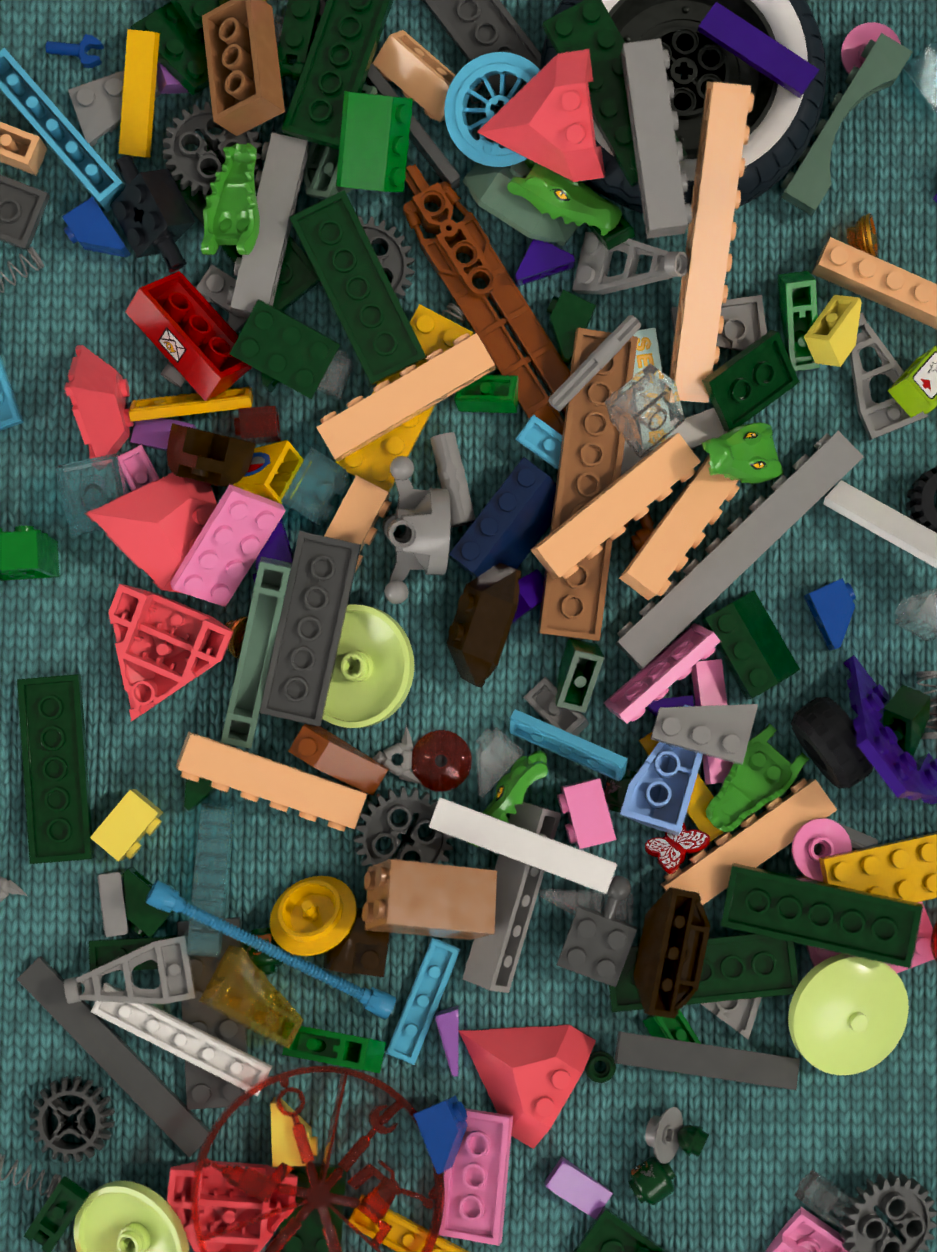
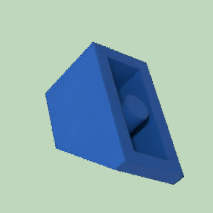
[62,197,131,257]
[804,578,856,651]
[413,1096,468,1175]

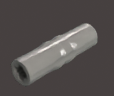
[430,432,475,527]

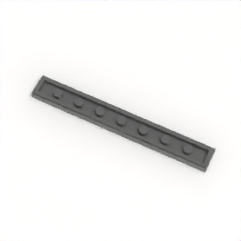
[318,0,460,190]
[17,956,213,1158]

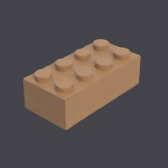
[202,0,285,136]

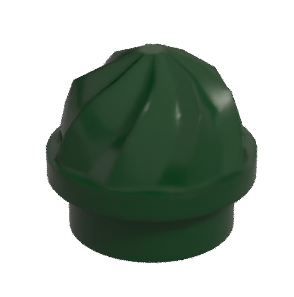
[678,1125,709,1157]

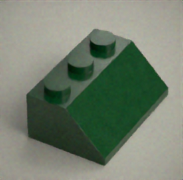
[701,590,800,700]

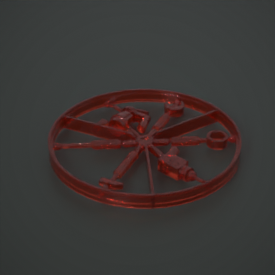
[190,1065,444,1252]

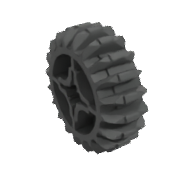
[29,1076,115,1163]

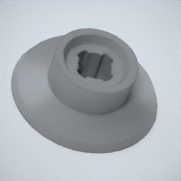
[645,1107,683,1164]

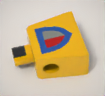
[233,440,305,504]

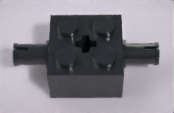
[110,155,196,272]

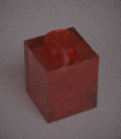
[234,406,281,443]

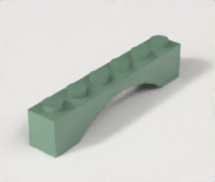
[781,33,913,216]
[221,557,292,749]

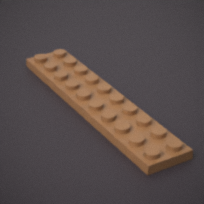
[538,328,638,641]

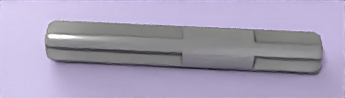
[548,315,641,411]

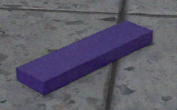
[697,2,819,98]

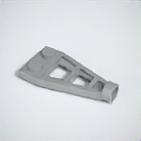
[572,232,689,295]
[160,264,247,388]
[849,312,928,441]
[64,936,197,1004]

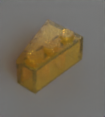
[199,945,304,1048]

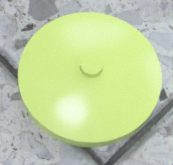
[323,604,414,728]
[788,953,909,1075]
[74,1181,189,1252]

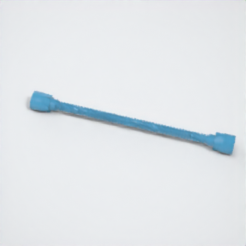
[145,880,396,1020]

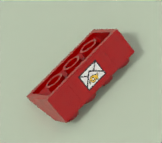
[125,271,252,402]

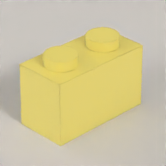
[90,789,163,861]

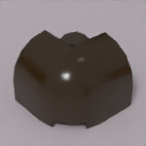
[167,423,256,486]
[323,907,391,978]

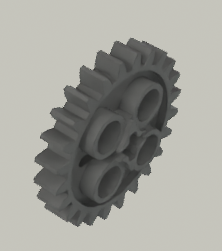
[162,102,262,200]
[316,216,415,299]
[353,786,454,867]
[839,1172,937,1252]

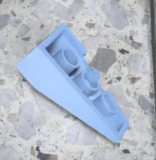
[620,704,703,836]

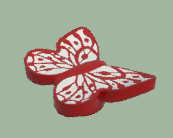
[645,823,710,874]

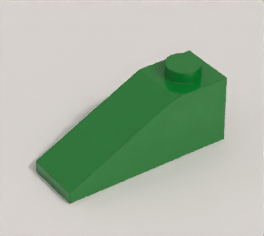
[777,271,820,371]
[282,1024,386,1074]

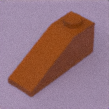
[288,724,389,796]

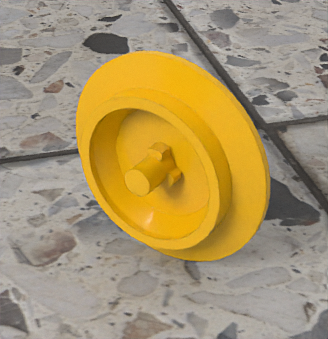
[270,876,357,956]

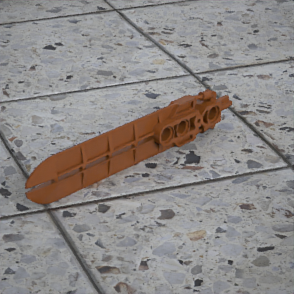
[403,164,570,435]

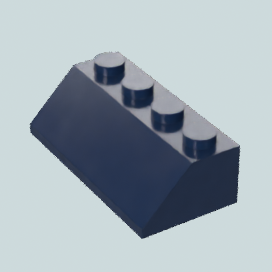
[449,457,556,578]

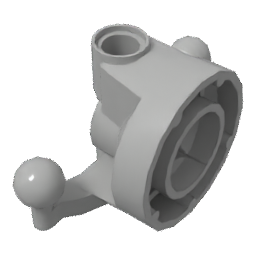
[382,456,451,604]

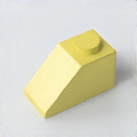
[804,295,862,367]
[270,1097,318,1167]

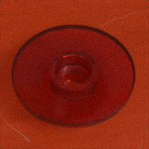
[412,730,472,791]

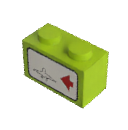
[887,345,937,418]

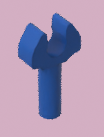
[46,34,104,68]

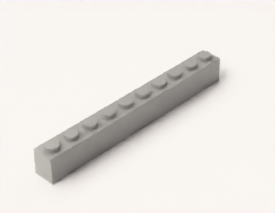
[615,430,864,670]

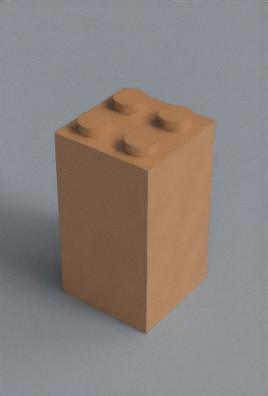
[362,859,497,940]

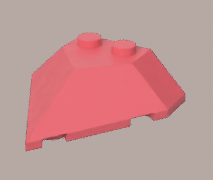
[477,49,605,182]
[64,345,134,470]
[84,472,217,595]
[108,584,234,722]
[458,1024,596,1149]
[167,1160,298,1252]

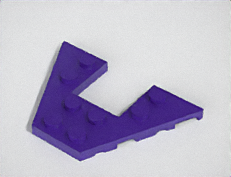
[844,655,937,805]

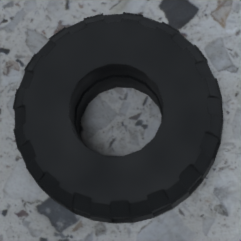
[791,697,874,788]

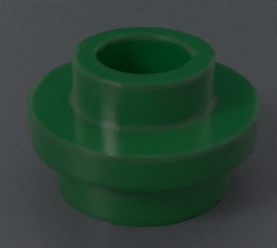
[585,1051,616,1083]

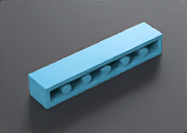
[0,48,125,212]

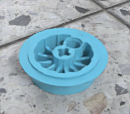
[444,52,540,167]

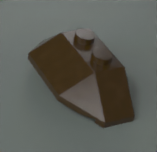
[446,563,521,688]
[633,887,710,1019]

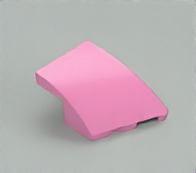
[765,1207,847,1252]

